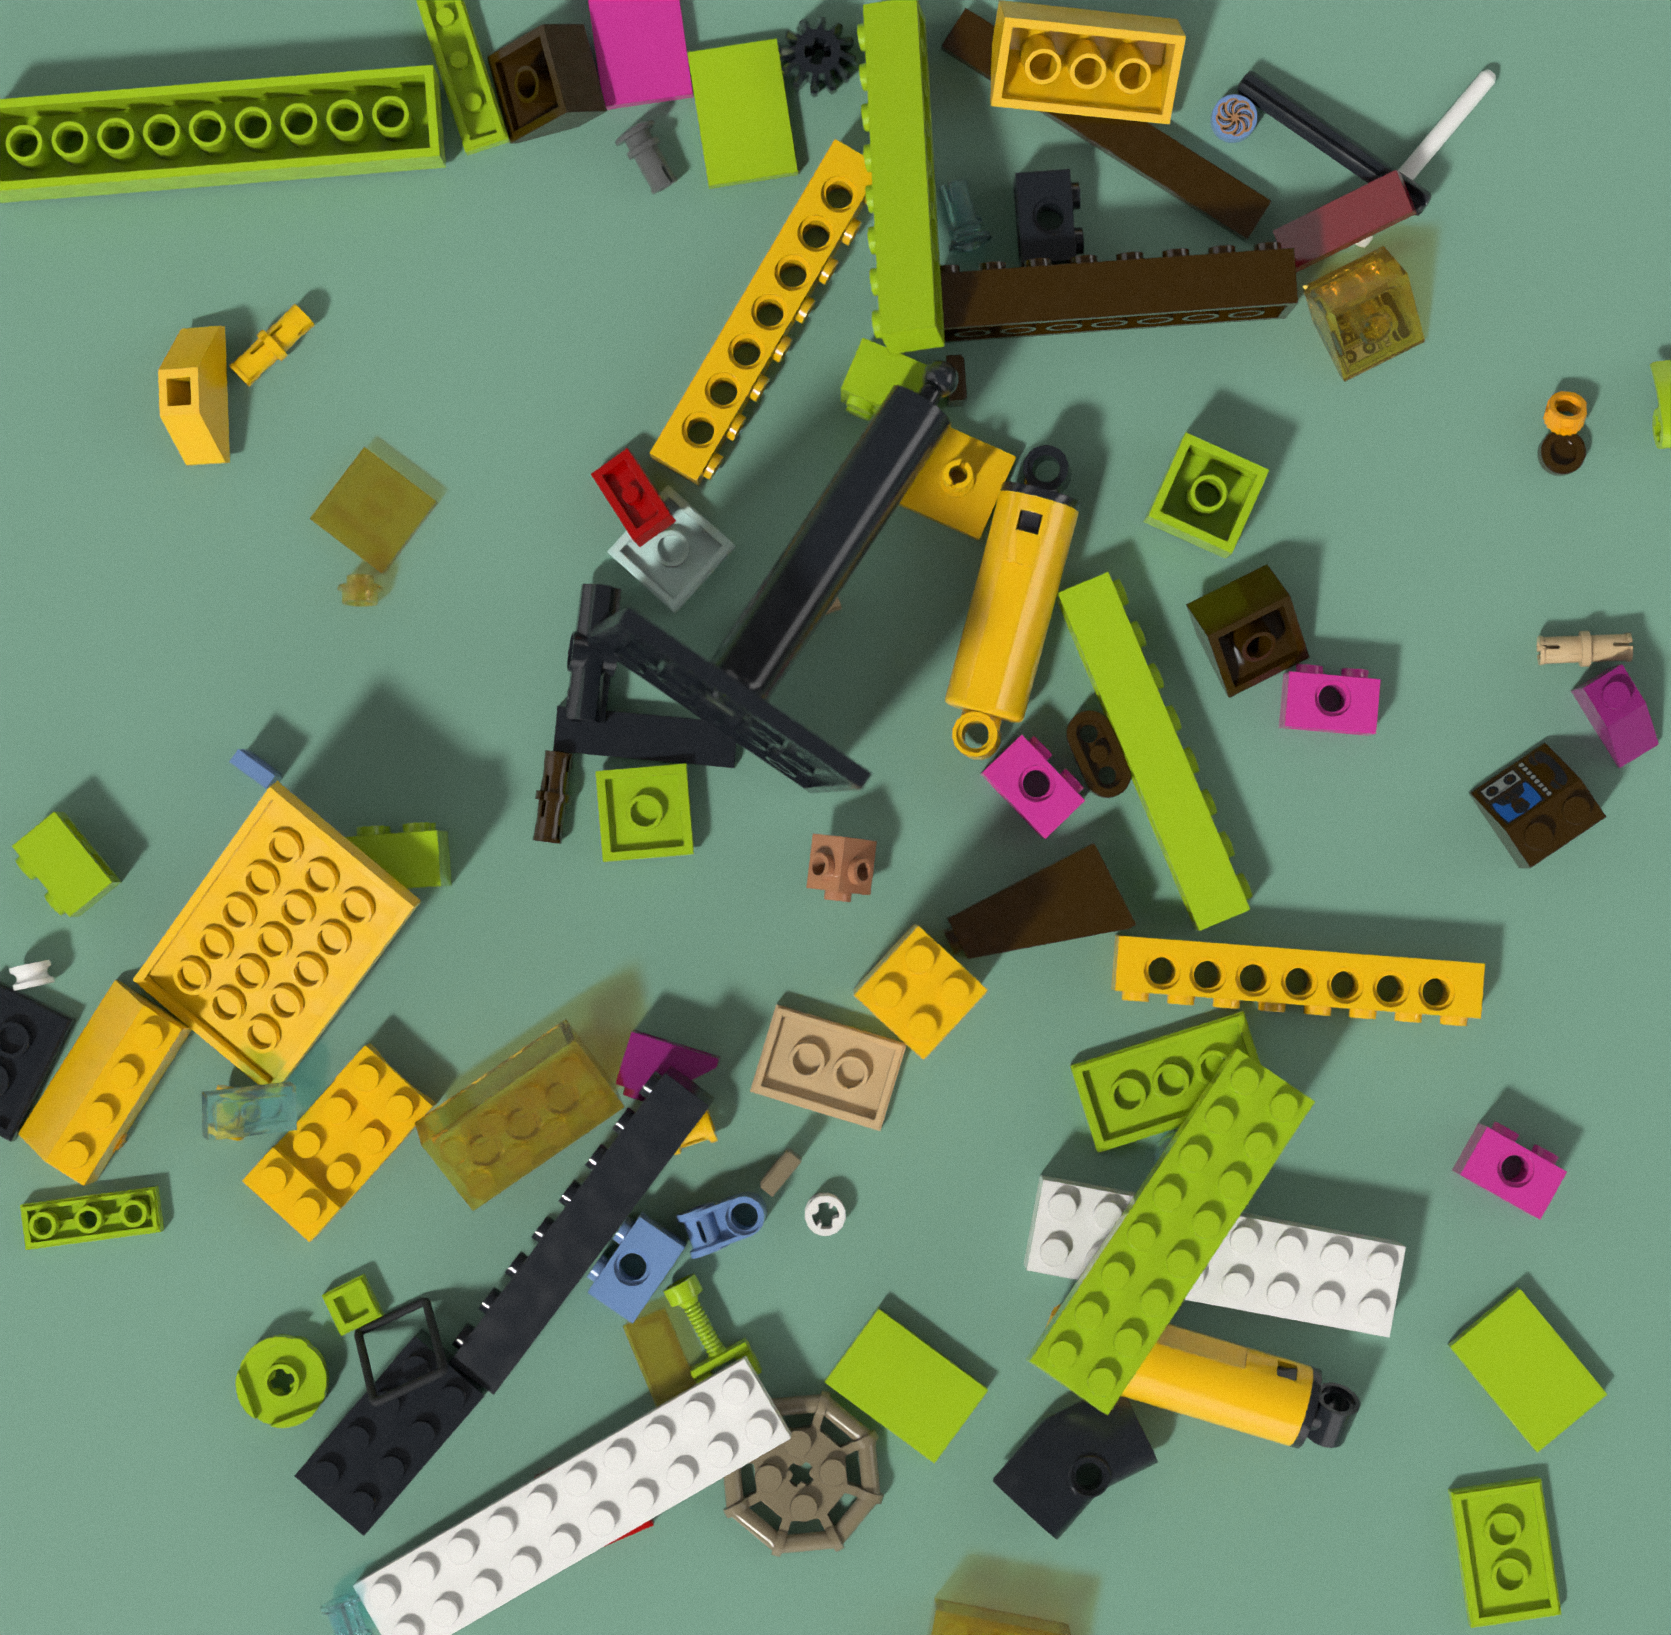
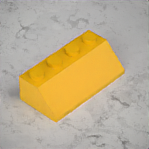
[990,0,1186,124]
[18,980,192,1186]

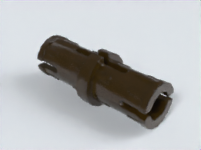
[533,750,574,844]

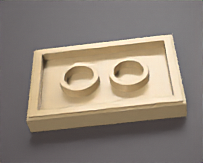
[750,1004,907,1131]

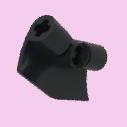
[993,1396,1158,1540]

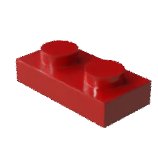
[591,448,676,547]

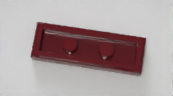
[1273,170,1417,272]

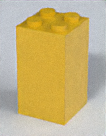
[853,923,988,1060]

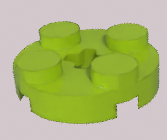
[235,1334,329,1428]

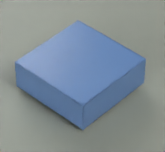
[229,748,283,789]

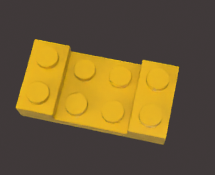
[242,1043,437,1243]

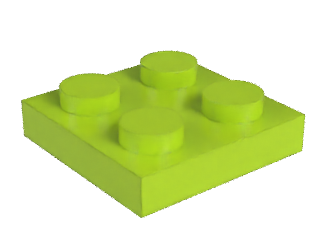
[595,763,694,862]

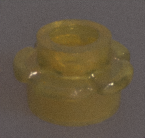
[337,574,383,607]

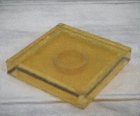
[310,447,438,575]

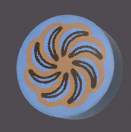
[1210,94,1257,143]

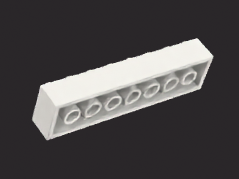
[1024,1175,1406,1338]

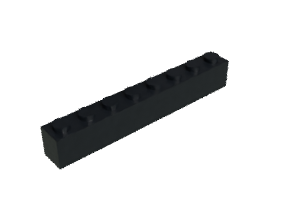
[450,1065,715,1395]

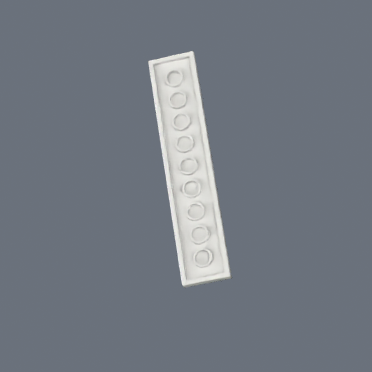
[353,1356,792,1635]

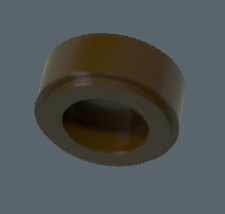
[1537,432,1586,476]

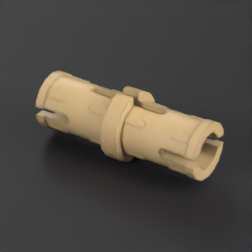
[1536,631,1633,667]

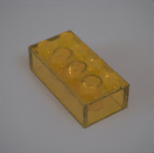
[415,1019,625,1211]

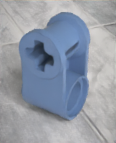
[676,1191,768,1259]

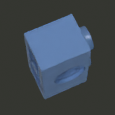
[587,1212,687,1324]

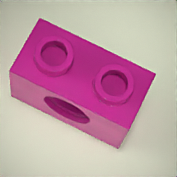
[1279,664,1381,736]
[980,735,1085,839]
[1452,1121,1567,1220]

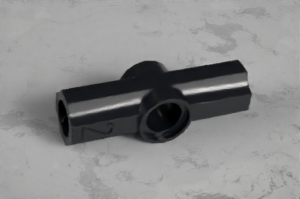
[565,583,621,725]

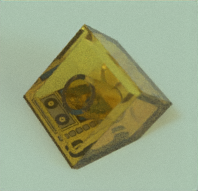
[1302,246,1425,382]

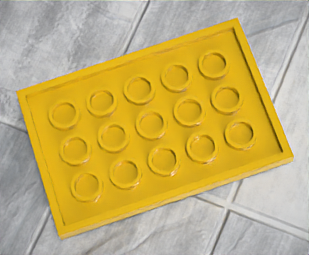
[133,781,421,1096]

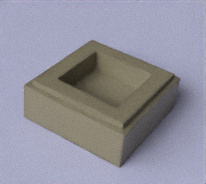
[760,1148,802,1197]

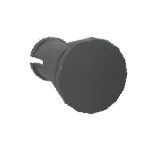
[615,120,678,195]

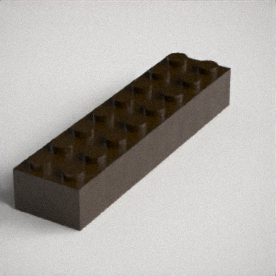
[940,242,1298,343]

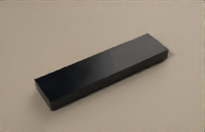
[553,706,737,768]

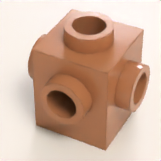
[806,833,877,902]

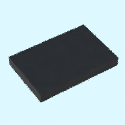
[0,981,76,1142]

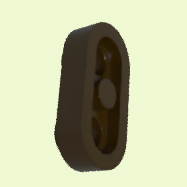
[1066,710,1131,798]

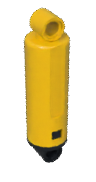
[945,445,1081,760]
[1045,1304,1360,1449]

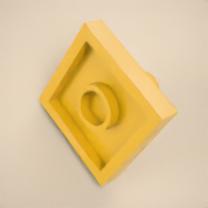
[899,427,1016,541]

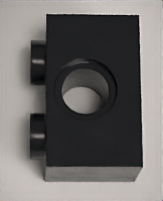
[1013,169,1084,267]

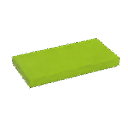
[1069,1011,1260,1153]

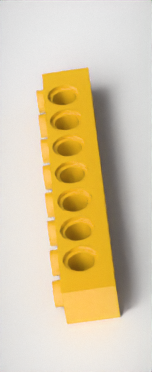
[650,139,872,486]
[1111,935,1485,1026]

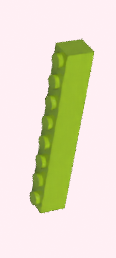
[857,0,945,354]
[1056,572,1253,931]

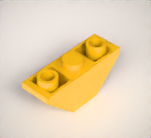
[158,325,230,465]

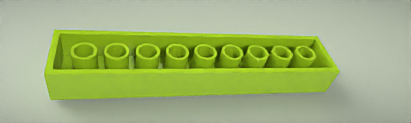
[0,65,446,203]

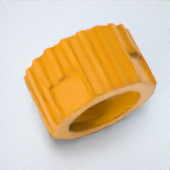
[1543,391,1587,436]

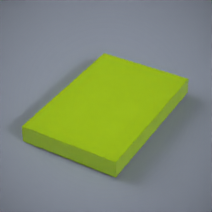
[687,38,798,189]
[1447,1287,1608,1453]
[824,1307,988,1464]
[1448,1476,1562,1628]

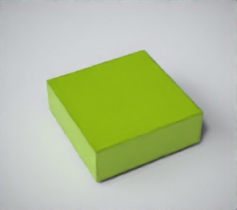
[321,1273,384,1336]

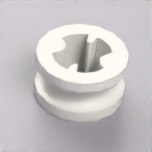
[9,960,55,991]
[805,1192,846,1236]

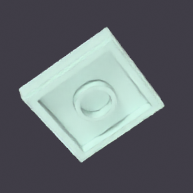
[607,485,736,613]

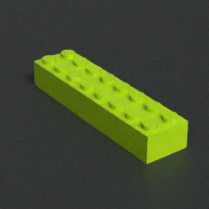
[1025,1049,1315,1415]

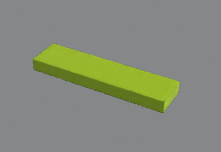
[416,0,510,156]

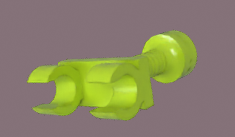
[663,1273,762,1384]

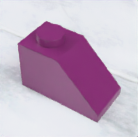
[1571,664,1659,768]
[615,1030,721,1102]

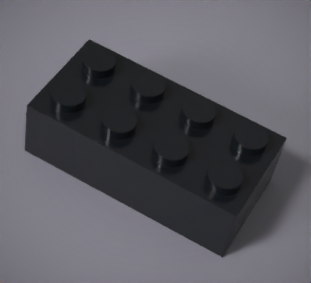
[294,1328,488,1536]

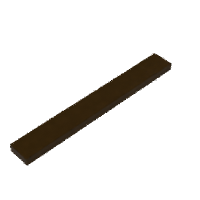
[941,8,1272,242]

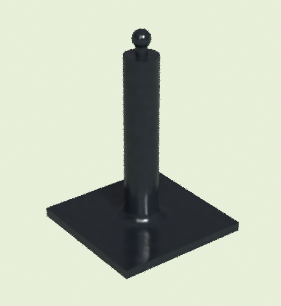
[586,360,958,793]

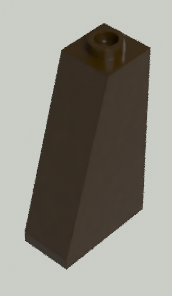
[943,843,1136,959]

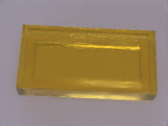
[622,1307,697,1407]

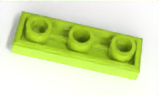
[20,1185,164,1250]

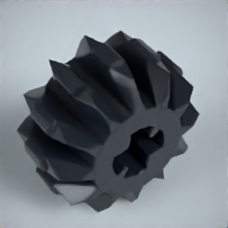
[780,16,857,97]

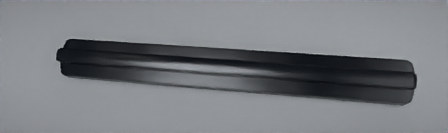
[1237,71,1432,216]

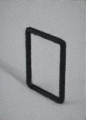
[354,1297,448,1406]

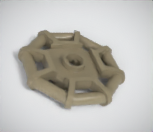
[723,1390,884,1557]

